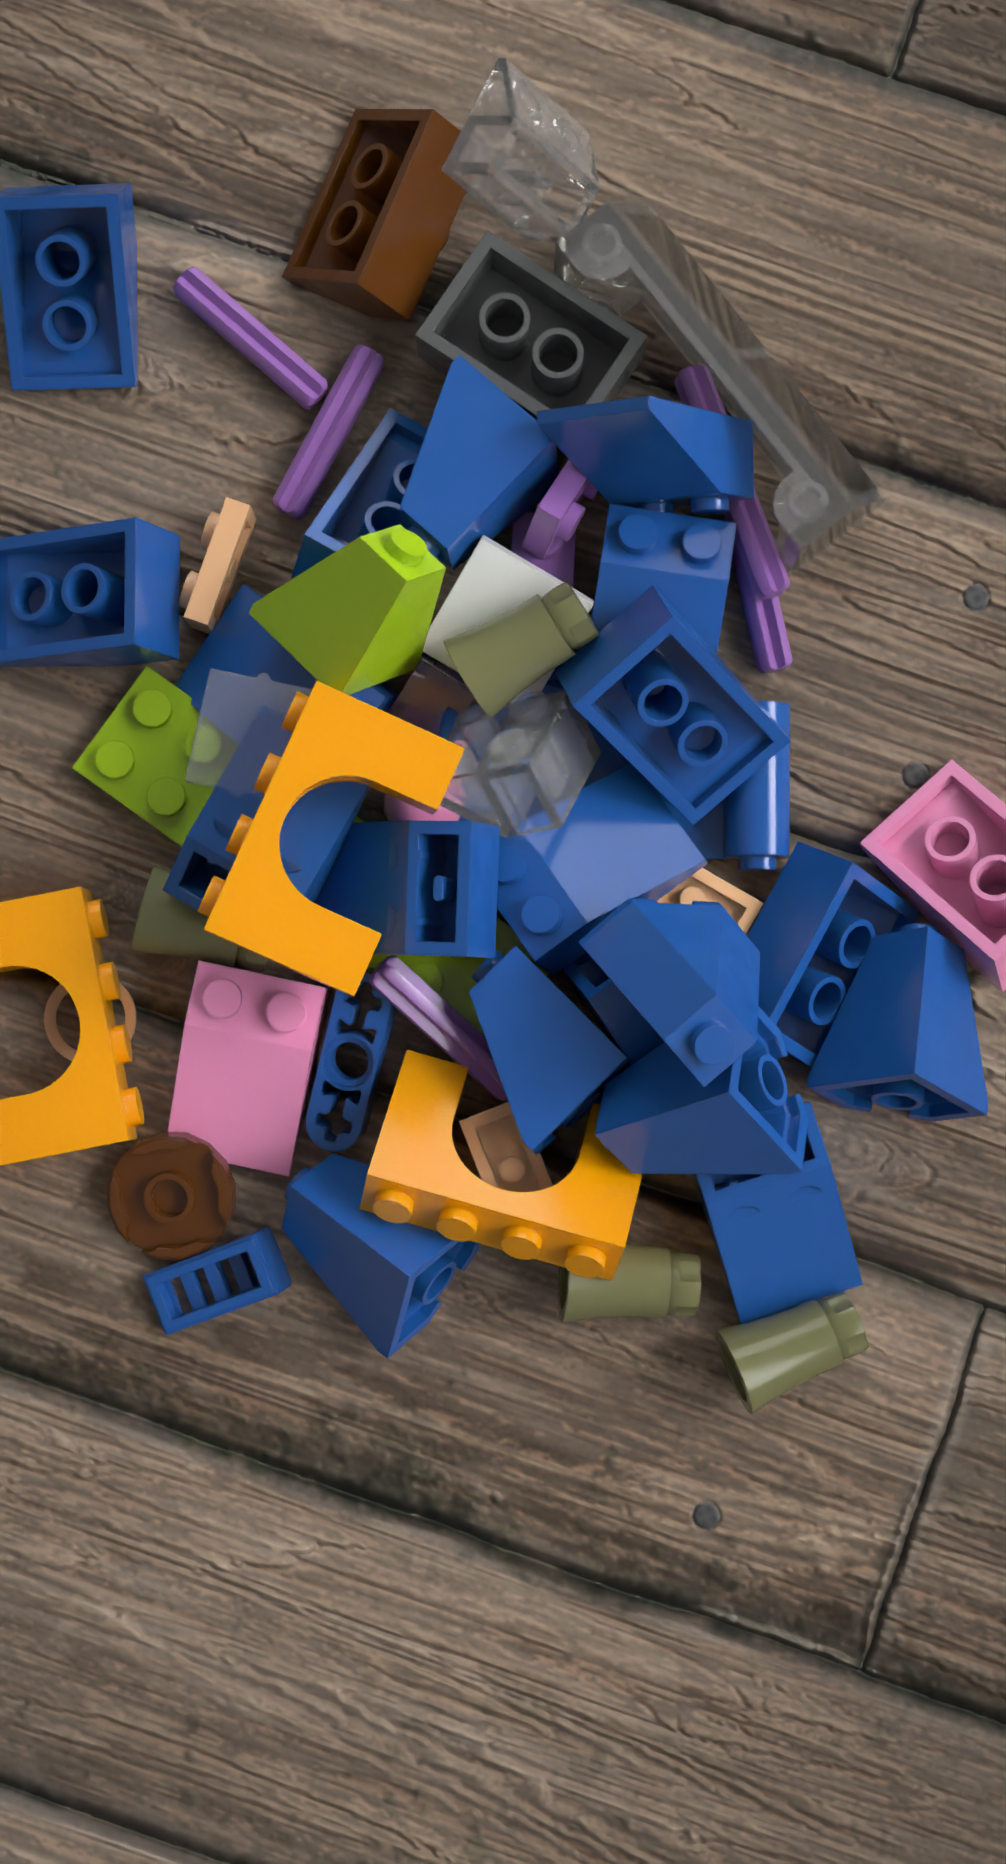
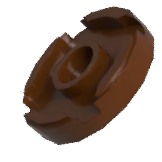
[107,1131,236,1260]

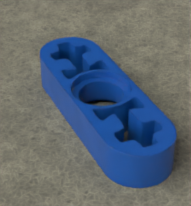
[306,968,396,1152]

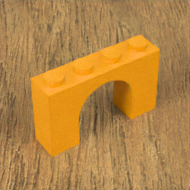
[198,680,465,996]
[0,886,144,1166]
[360,1050,642,1281]

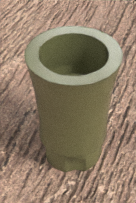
[444,582,599,718]
[131,865,268,973]
[558,1244,701,1323]
[715,1292,869,1415]

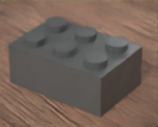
[415,230,647,453]

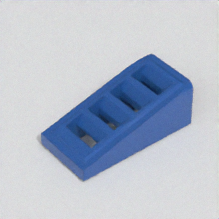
[142,1226,292,1336]

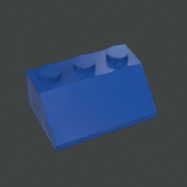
[747,841,921,1069]

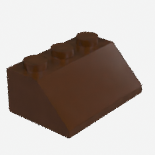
[282,109,484,321]

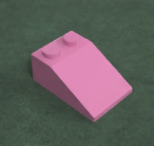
[860,759,1006,992]
[168,960,331,1177]

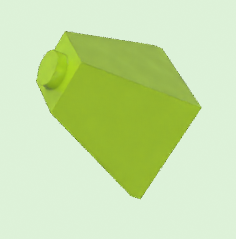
[249,524,446,695]

